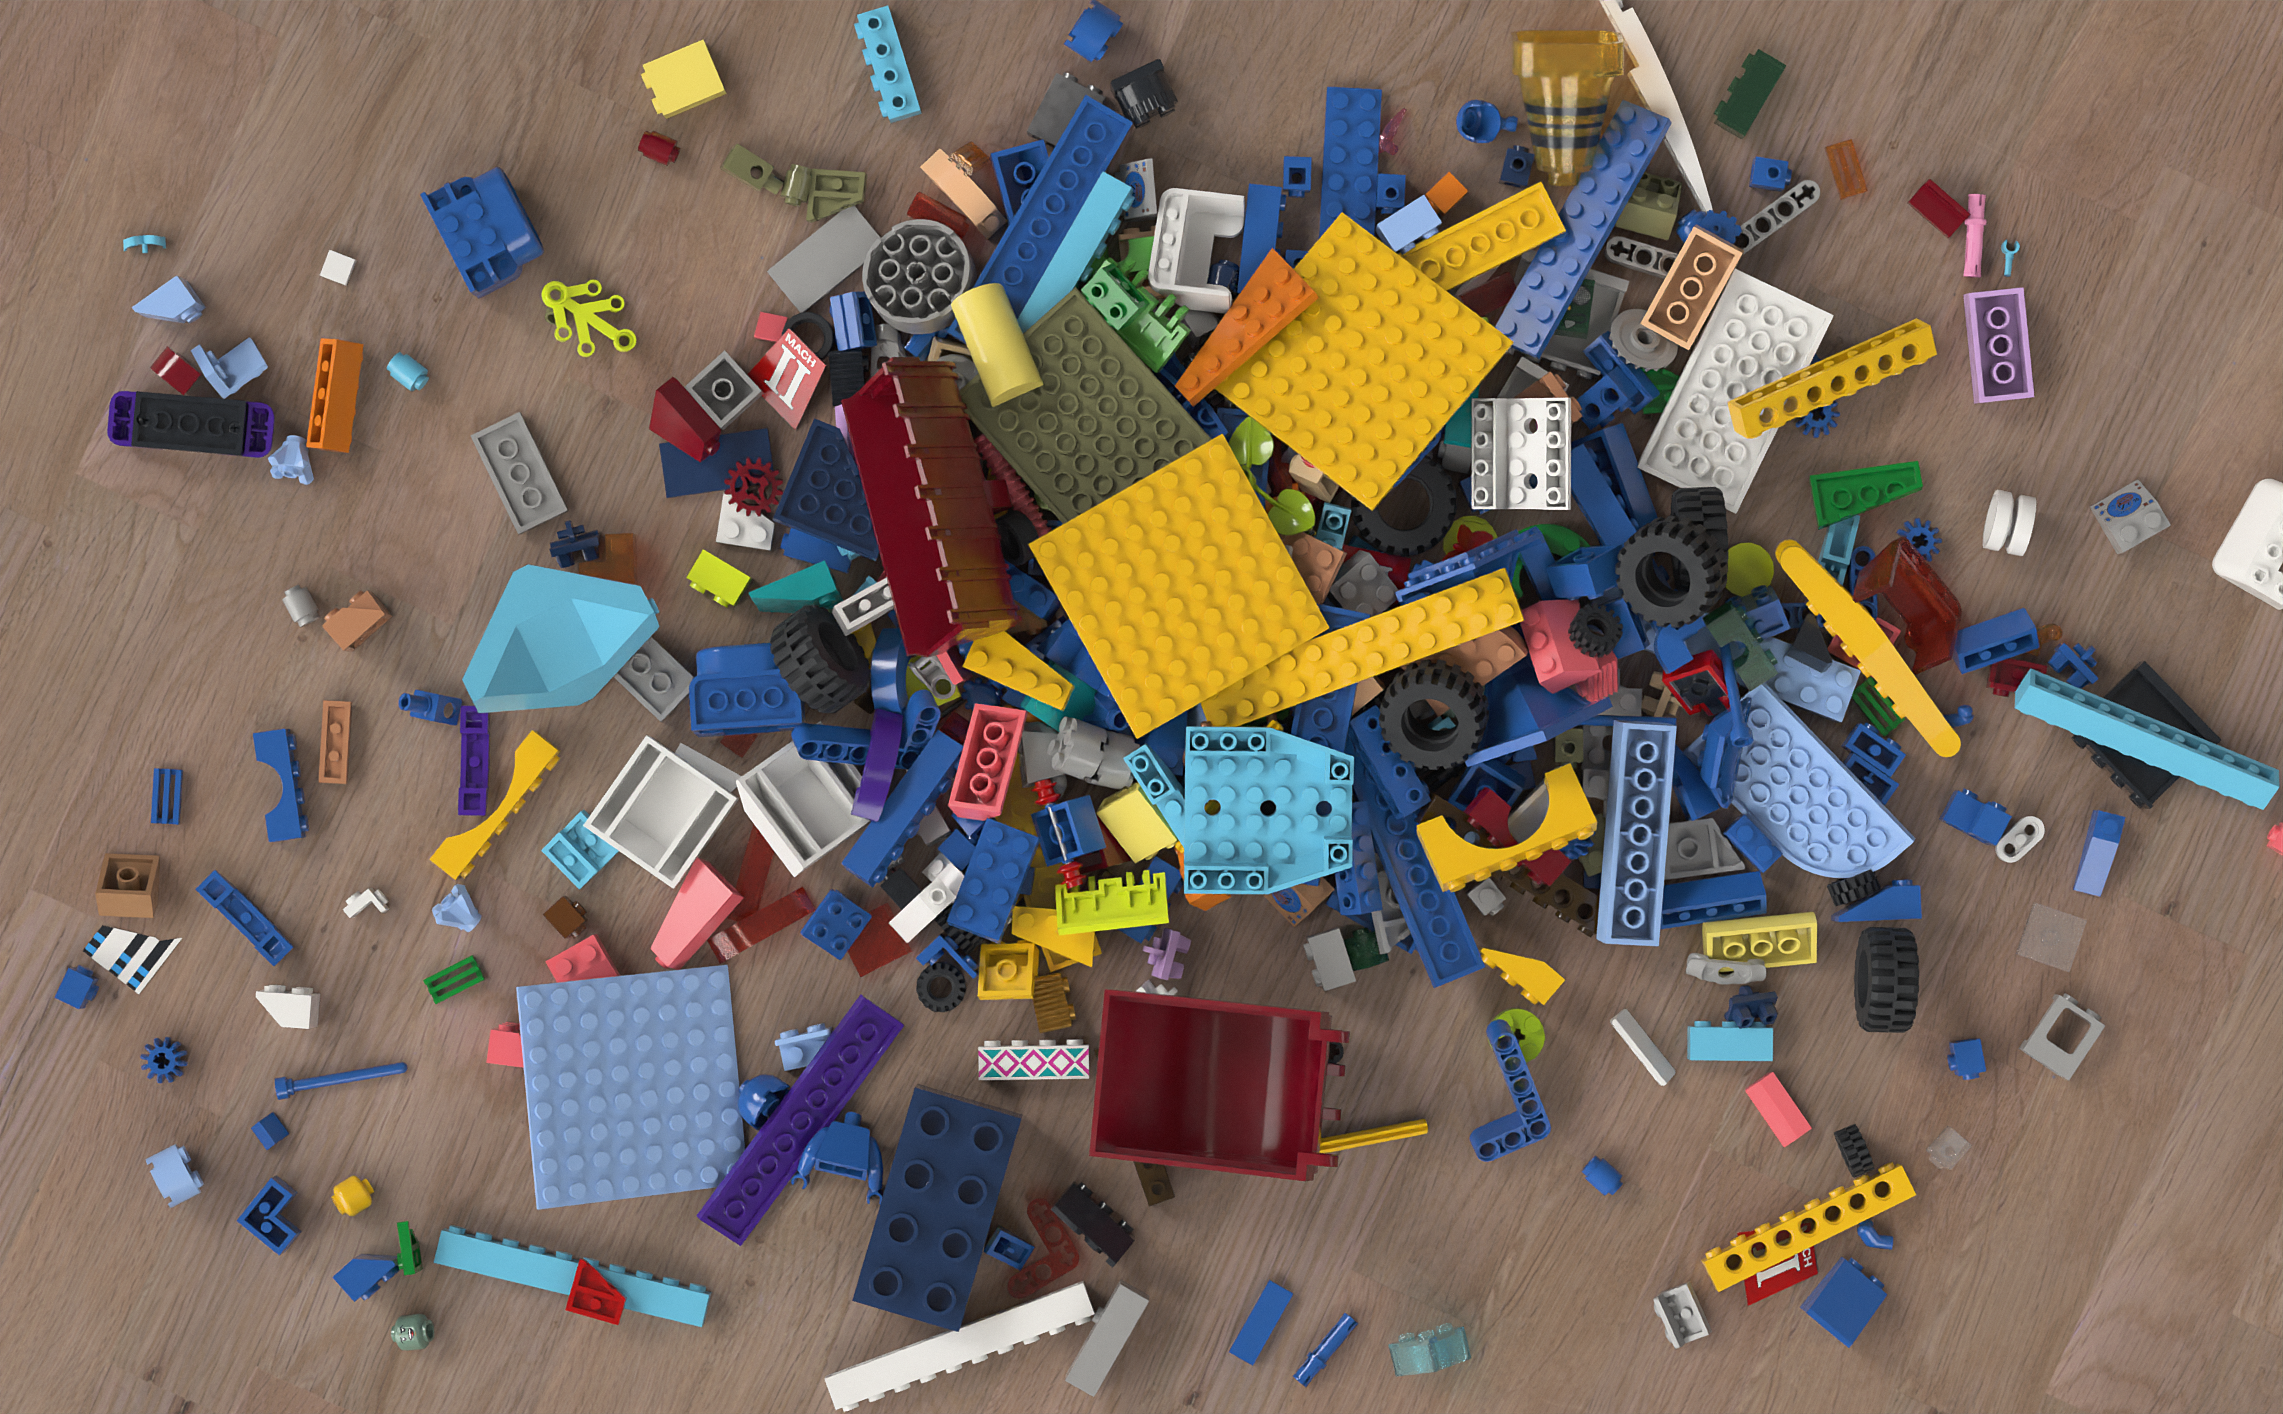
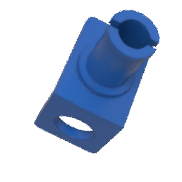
[398,690,462,725]

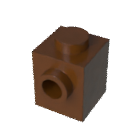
[543,896,588,939]

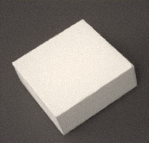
[320,250,356,286]

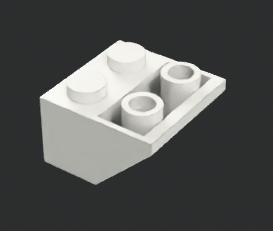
[256,985,320,1029]

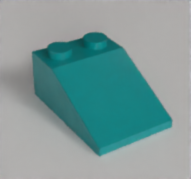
[749,560,844,613]
[1020,660,1098,732]

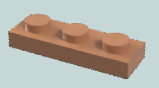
[319,700,352,784]

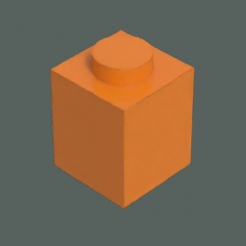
[1425,172,1468,217]

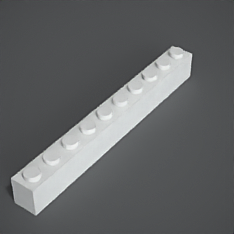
[825,1281,1095,1412]

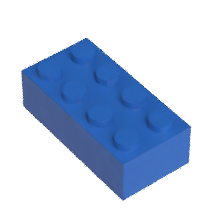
[947,818,1040,944]

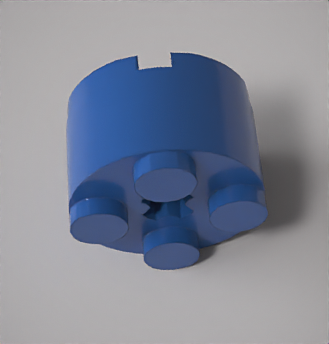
[1064,0,1123,62]

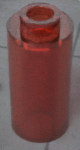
[907,191,970,239]

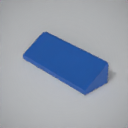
[1583,331,1660,415]

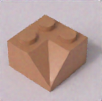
[322,590,393,652]

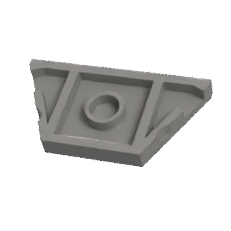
[1664,818,1745,880]
[1371,853,1410,954]

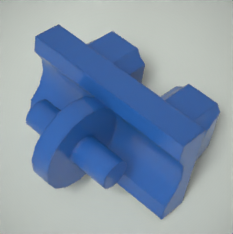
[2048,643,2099,689]

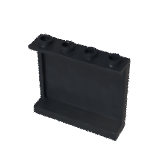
[2071,661,2221,809]

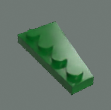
[1809,461,1923,530]

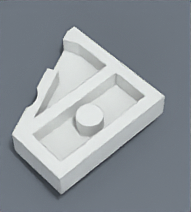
[716,494,775,551]

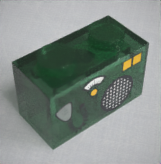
[1554,279,1595,339]

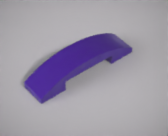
[458,706,490,816]
[851,708,903,822]

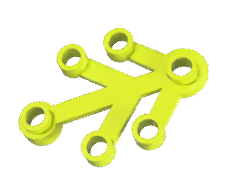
[541,279,636,357]

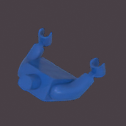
[791,1112,883,1204]

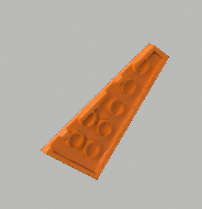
[1175,248,1319,407]

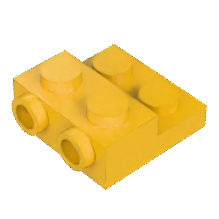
[977,940,1039,1000]

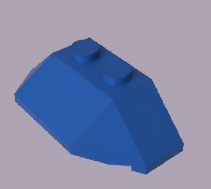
[1697,697,1752,809]

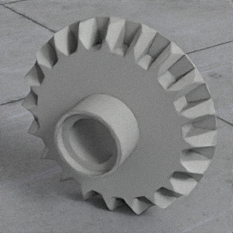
[1609,309,1678,372]

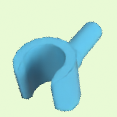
[2001,240,2020,277]

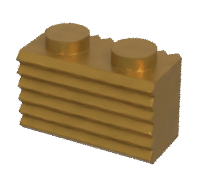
[1032,972,1076,1033]

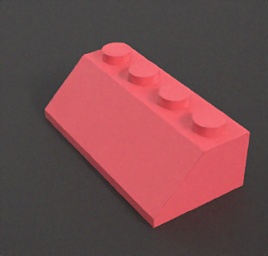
[948,703,1028,821]

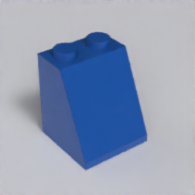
[1800,1257,1887,1348]

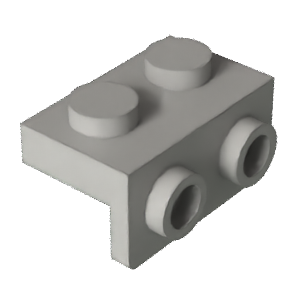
[1653,1281,1712,1349]

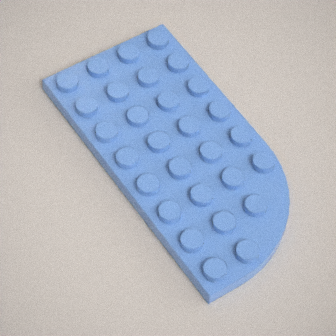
[1683,680,1916,878]

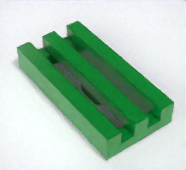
[1851,677,1905,737]
[423,955,485,1005]

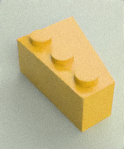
[1011,906,1095,967]

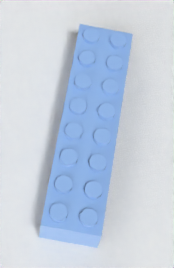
[1596,720,1677,946]

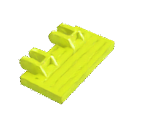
[1055,870,1169,935]

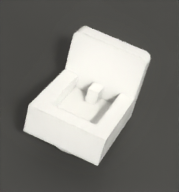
[343,888,389,918]

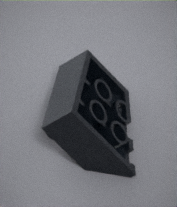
[1051,1181,1135,1268]

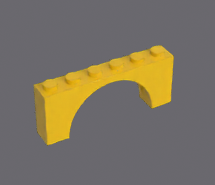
[1417,763,1597,892]

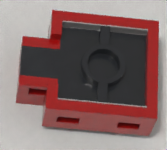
[1662,649,1739,716]

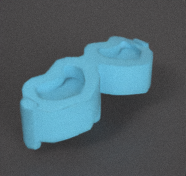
[123,235,166,253]

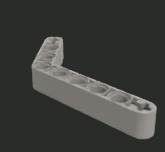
[1604,180,1820,279]

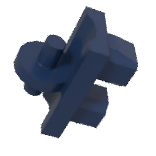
[549,520,600,568]
[1724,985,1778,1029]

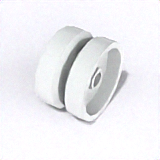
[1983,490,2036,556]

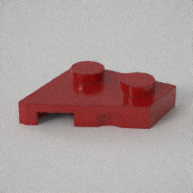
[565,1258,627,1325]

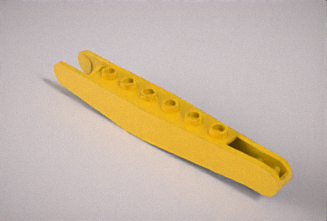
[1775,539,1961,757]

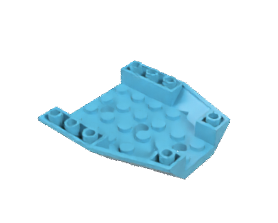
[1184,726,1354,894]

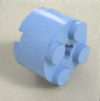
[146,1144,204,1208]

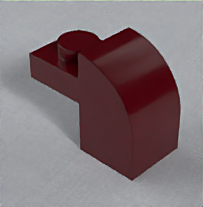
[150,346,202,396]

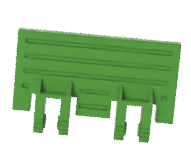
[1081,258,1191,373]

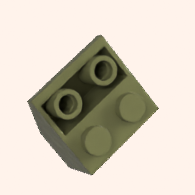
[1615,172,1682,240]

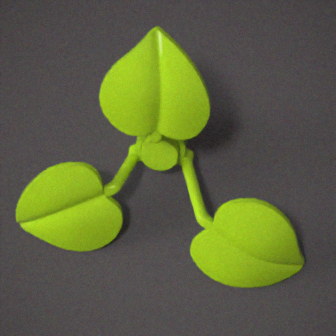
[1229,416,1315,535]

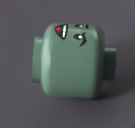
[391,1314,434,1351]

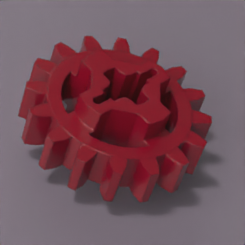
[724,457,784,517]

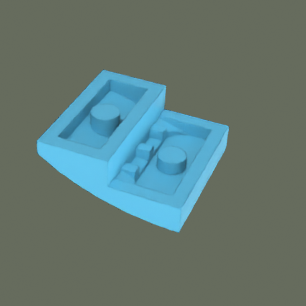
[541,809,619,890]

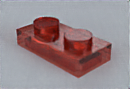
[1459,271,1517,317]

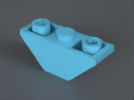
[1316,503,1351,550]

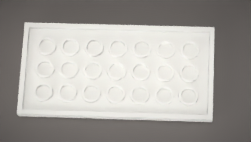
[1638,268,1834,514]

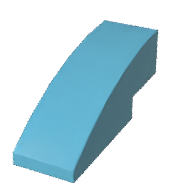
[1818,515,1860,586]

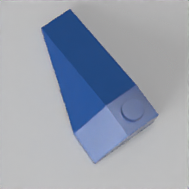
[1133,710,1188,782]
[1672,744,1720,821]

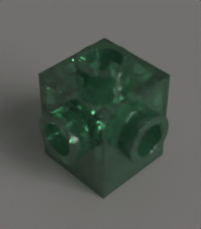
[1343,927,1389,971]

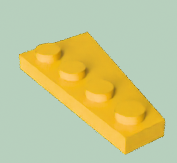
[962,631,1075,711]

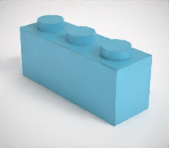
[1687,1021,1773,1061]

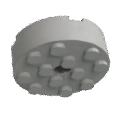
[862,219,977,334]

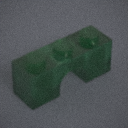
[1703,600,1778,691]

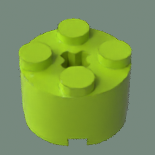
[1488,1008,1545,1063]

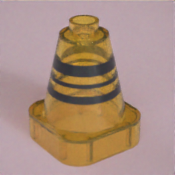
[1510,30,1624,186]

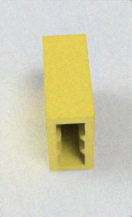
[641,40,727,119]
[1096,781,1179,863]

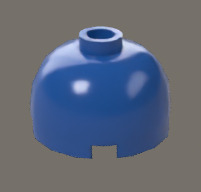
[738,1074,790,1130]

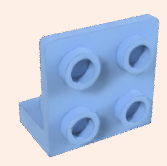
[191,337,268,399]
[775,1023,833,1071]

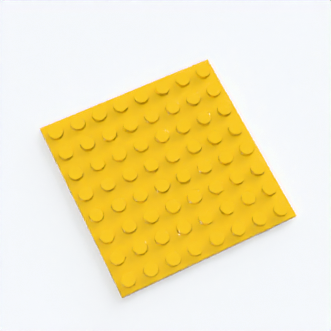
[1214,212,1513,511]
[1028,434,1329,739]

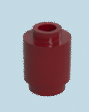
[638,131,681,166]

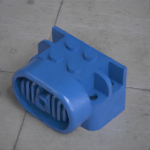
[420,167,544,299]
[689,643,806,737]

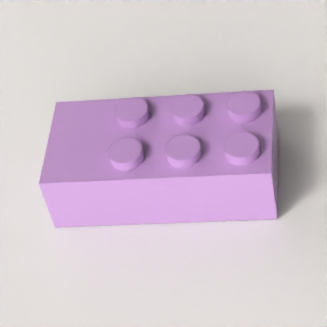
[1963,287,2034,404]

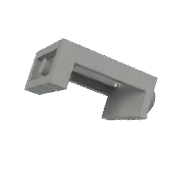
[2018,993,2105,1081]

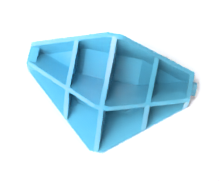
[462,564,660,713]

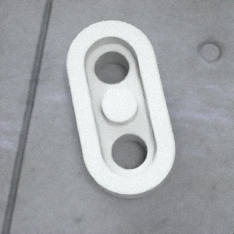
[1995,816,2045,863]

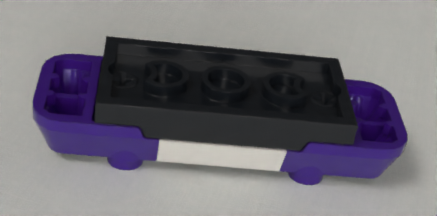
[107,391,275,458]

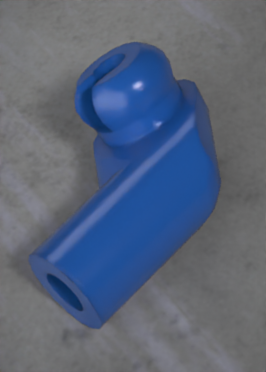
[1857,1219,1893,1250]

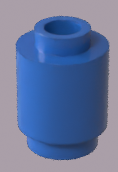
[1581,1156,1623,1196]

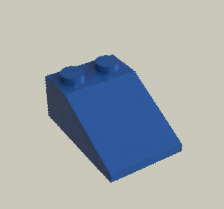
[1831,879,1922,922]

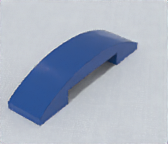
[195,870,294,966]

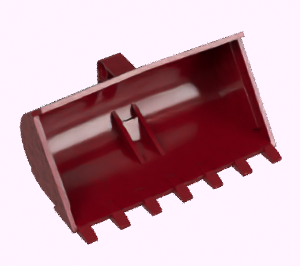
[841,357,1023,657]

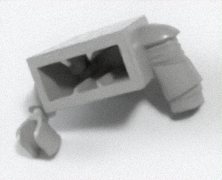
[1018,722,1068,800]

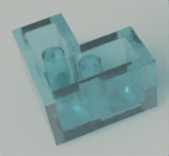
[1388,1323,1471,1377]

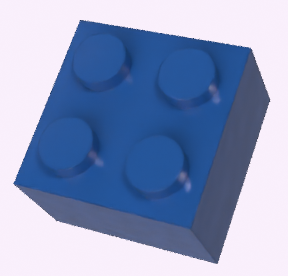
[1546,544,1622,601]
[1448,758,1526,811]

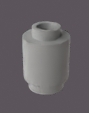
[282,585,320,628]

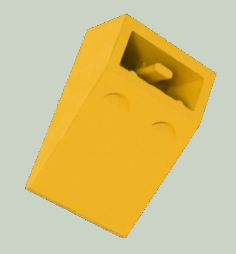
[1478,947,1565,1005]

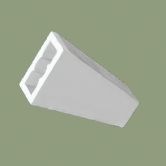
[889,877,957,943]

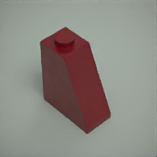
[649,377,721,463]

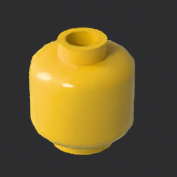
[331,1175,374,1217]

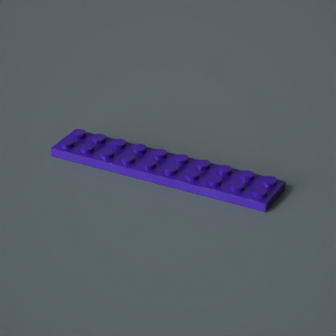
[696,994,904,1246]

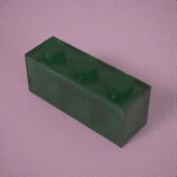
[1713,49,1787,140]

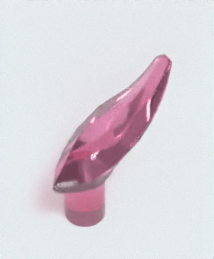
[1379,108,1407,155]

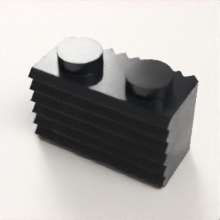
[829,349,869,408]

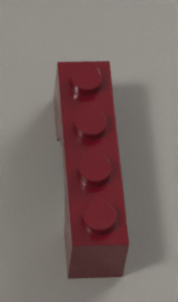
[1463,787,1572,886]

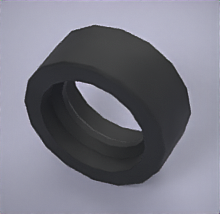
[782,312,834,361]
[995,510,1039,566]

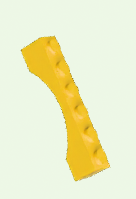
[429,730,561,880]

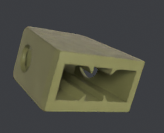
[720,143,784,195]

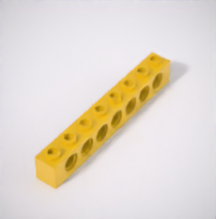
[1727,318,1937,439]
[1701,1162,1916,1292]

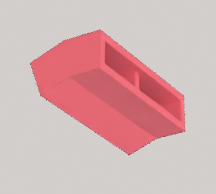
[1745,1072,1812,1147]

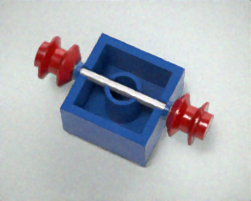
[1031,778,1106,889]

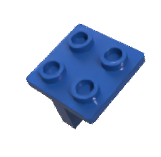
[800,889,872,960]

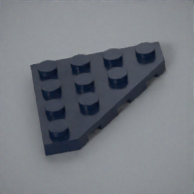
[773,418,880,561]

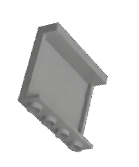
[1503,250,1629,380]

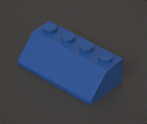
[990,139,1049,225]
[1571,423,1658,546]

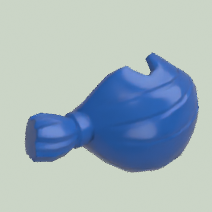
[1456,99,1518,143]

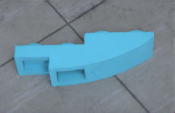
[1123,743,1185,848]

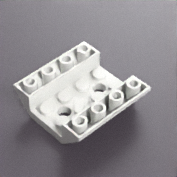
[1472,398,1571,510]

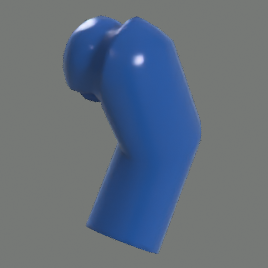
[1943,705,1974,728]

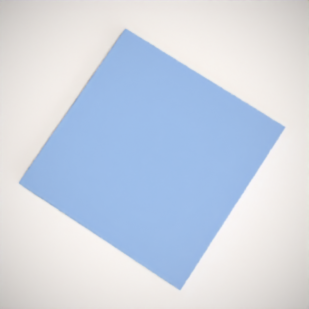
[516,965,745,1210]

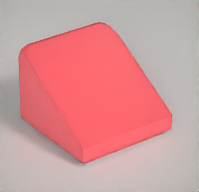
[754,312,788,343]

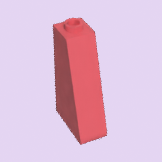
[650,857,744,970]

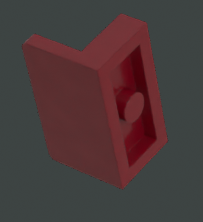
[1907,179,1971,238]

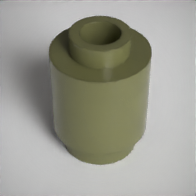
[780,164,813,207]

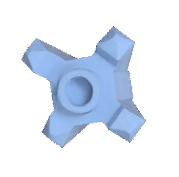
[268,435,314,485]
[432,884,482,932]

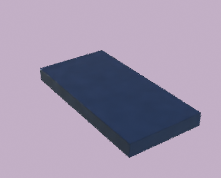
[659,428,774,498]

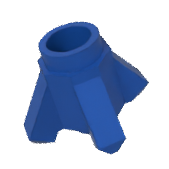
[1082,692,1129,732]

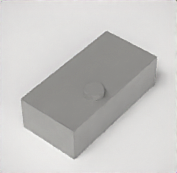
[1065,1279,1149,1397]

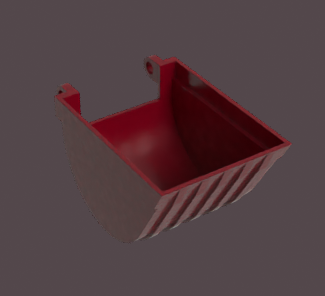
[1089,989,1350,1182]

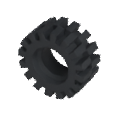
[1568,603,1623,658]
[1827,869,1881,906]
[934,904,984,955]
[916,962,966,1012]
[1834,1124,1875,1178]

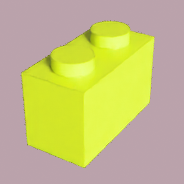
[686,549,752,608]

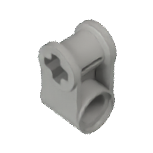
[908,655,956,699]

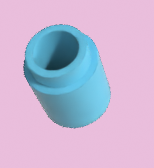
[387,352,429,392]

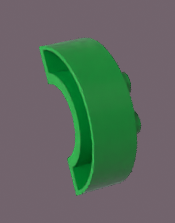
[1512,524,1591,600]

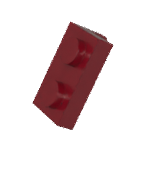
[1986,658,2048,697]

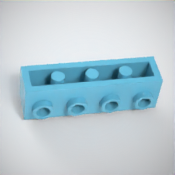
[854,5,922,123]

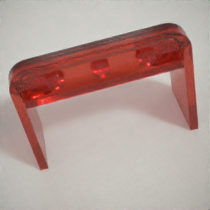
[1852,537,1962,675]

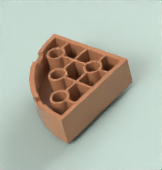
[1401,626,1529,716]

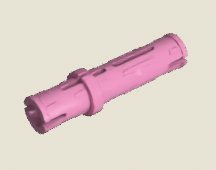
[1963,194,1987,278]

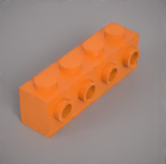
[306,338,364,453]

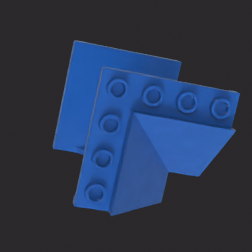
[1395,529,1613,767]

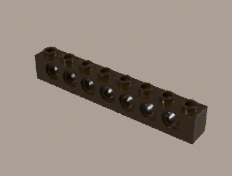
[1414,793,1600,938]

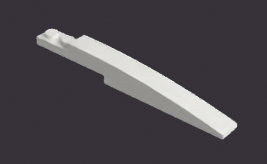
[1599,0,1713,214]

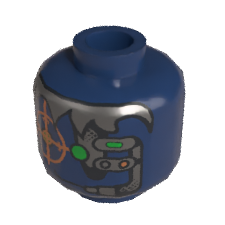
[1207,260,1240,299]

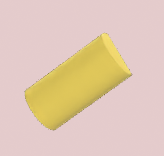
[951,283,1044,407]
[1702,912,1817,972]

